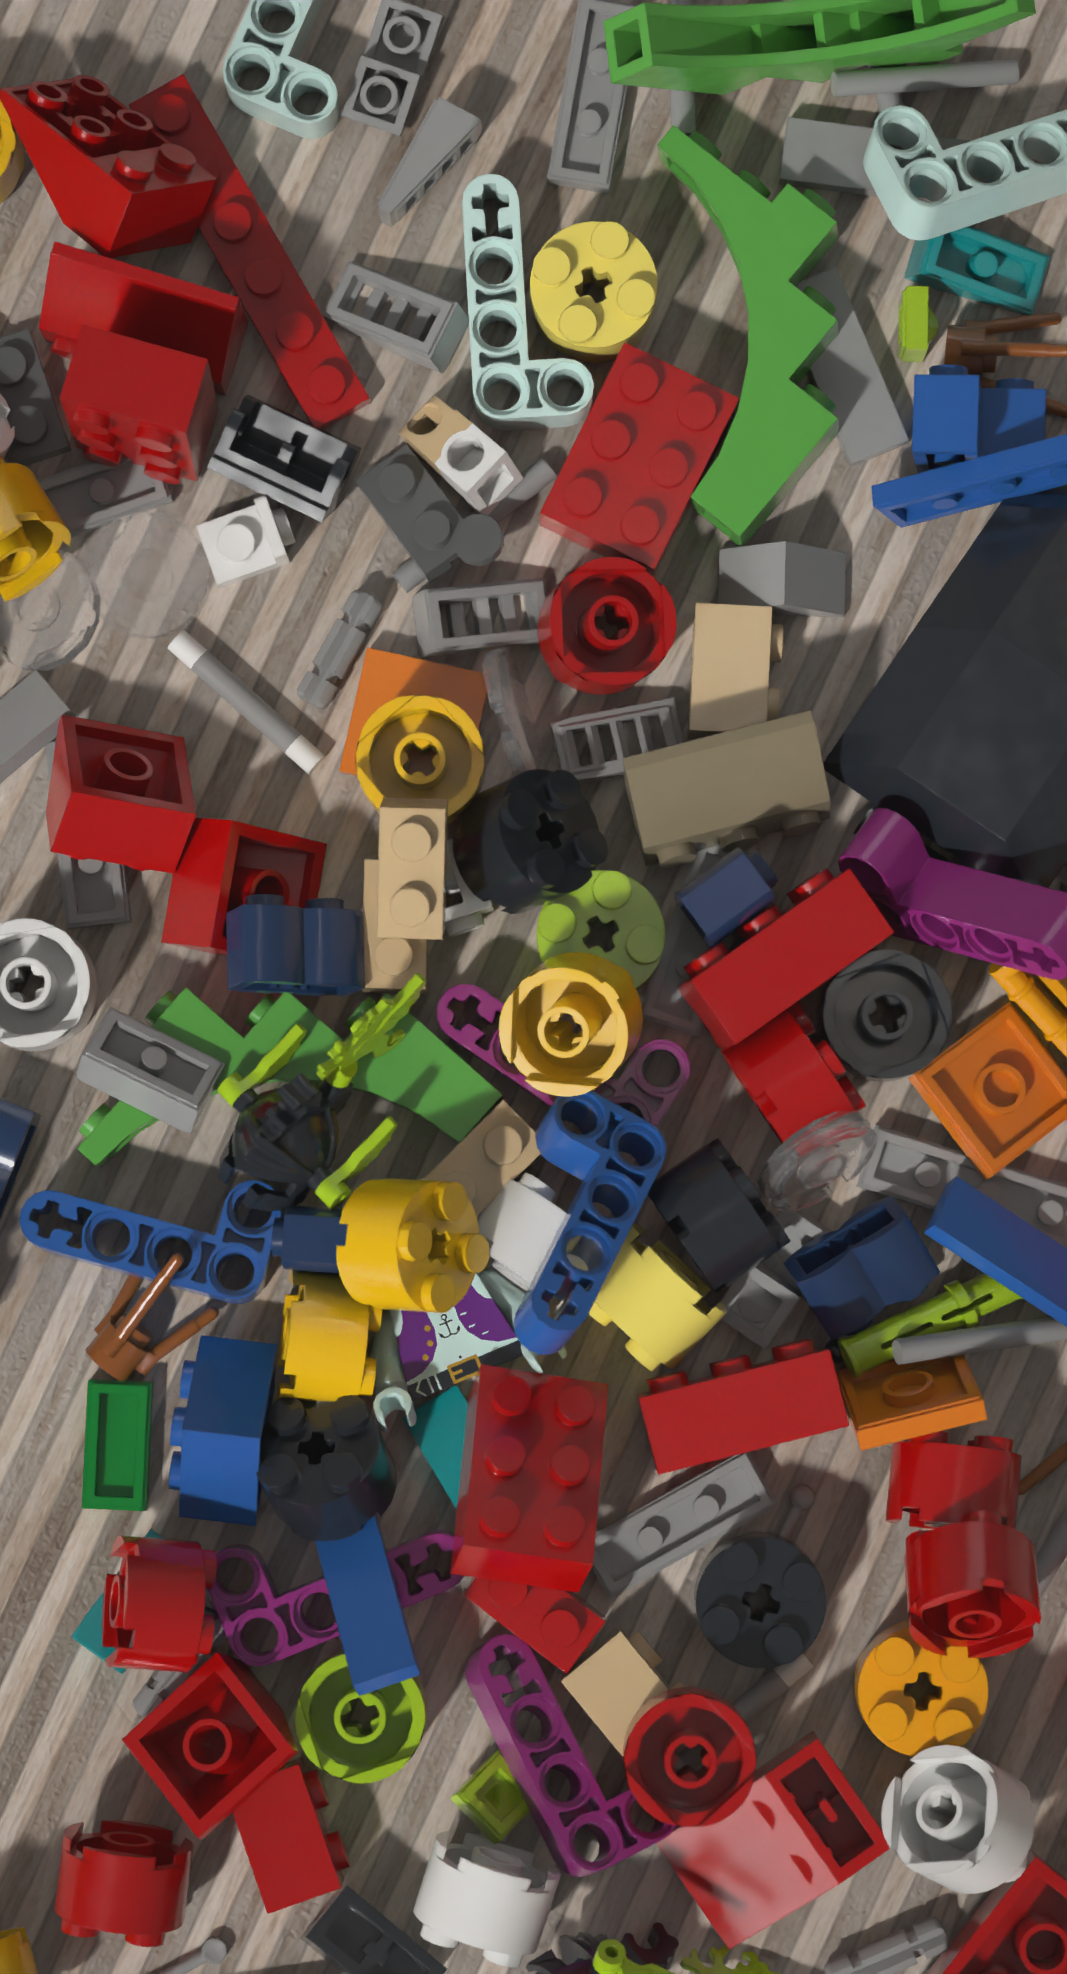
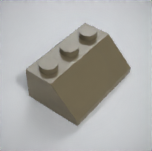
[622,710,831,868]

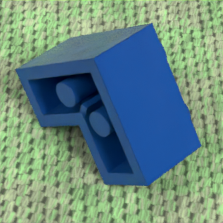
[912,365,1047,473]
[169,1335,277,1526]

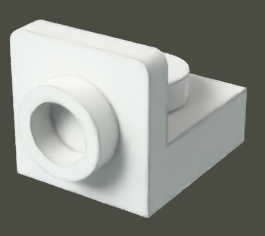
[196,495,296,588]
[445,839,494,937]

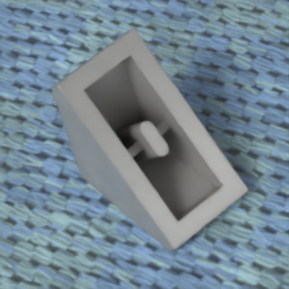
[718,541,846,617]

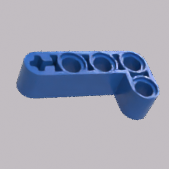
[513,1091,667,1355]
[19,1180,284,1304]

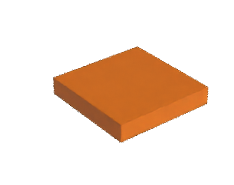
[339,647,491,777]
[908,1001,1067,1181]
[836,1355,988,1451]

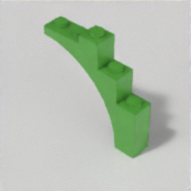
[603,0,1036,95]
[657,125,839,547]
[77,987,503,1167]

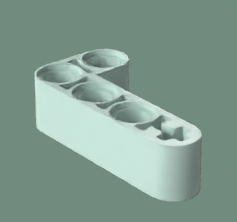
[222,0,341,139]
[863,105,1067,241]
[462,174,594,431]

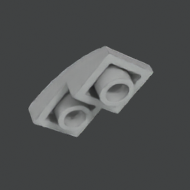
[341,0,445,136]

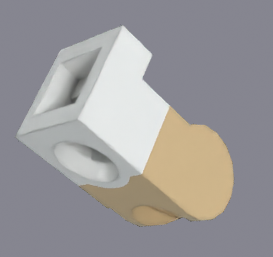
[398,396,523,516]

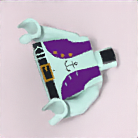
[370,1270,567,1432]

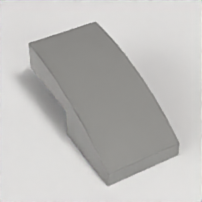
[718,1200,832,1349]

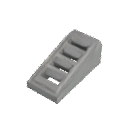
[378,97,482,227]
[322,260,469,373]
[412,578,547,658]
[550,698,684,785]

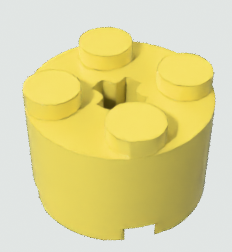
[530,221,658,363]
[589,1223,727,1372]

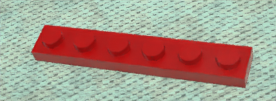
[128,74,371,430]

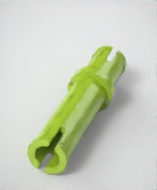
[837,1273,1023,1378]

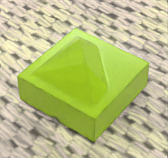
[898,286,939,362]
[450,1750,529,1844]

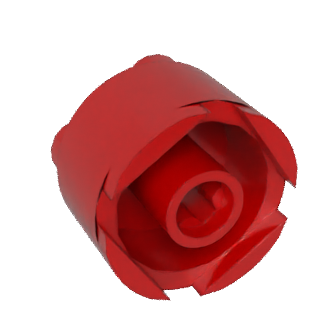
[537,557,677,695]
[721,1002,866,1156]
[885,1431,1022,1529]
[904,1511,1041,1658]
[102,1536,217,1672]
[623,1686,756,1827]
[54,1820,193,1947]

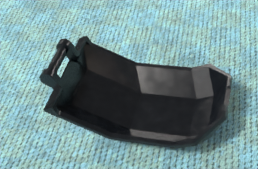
[823,485,1067,888]

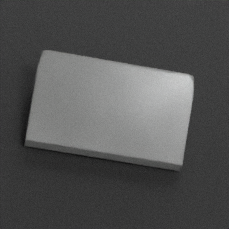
[76,1007,225,1133]

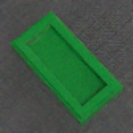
[82,1379,154,1511]

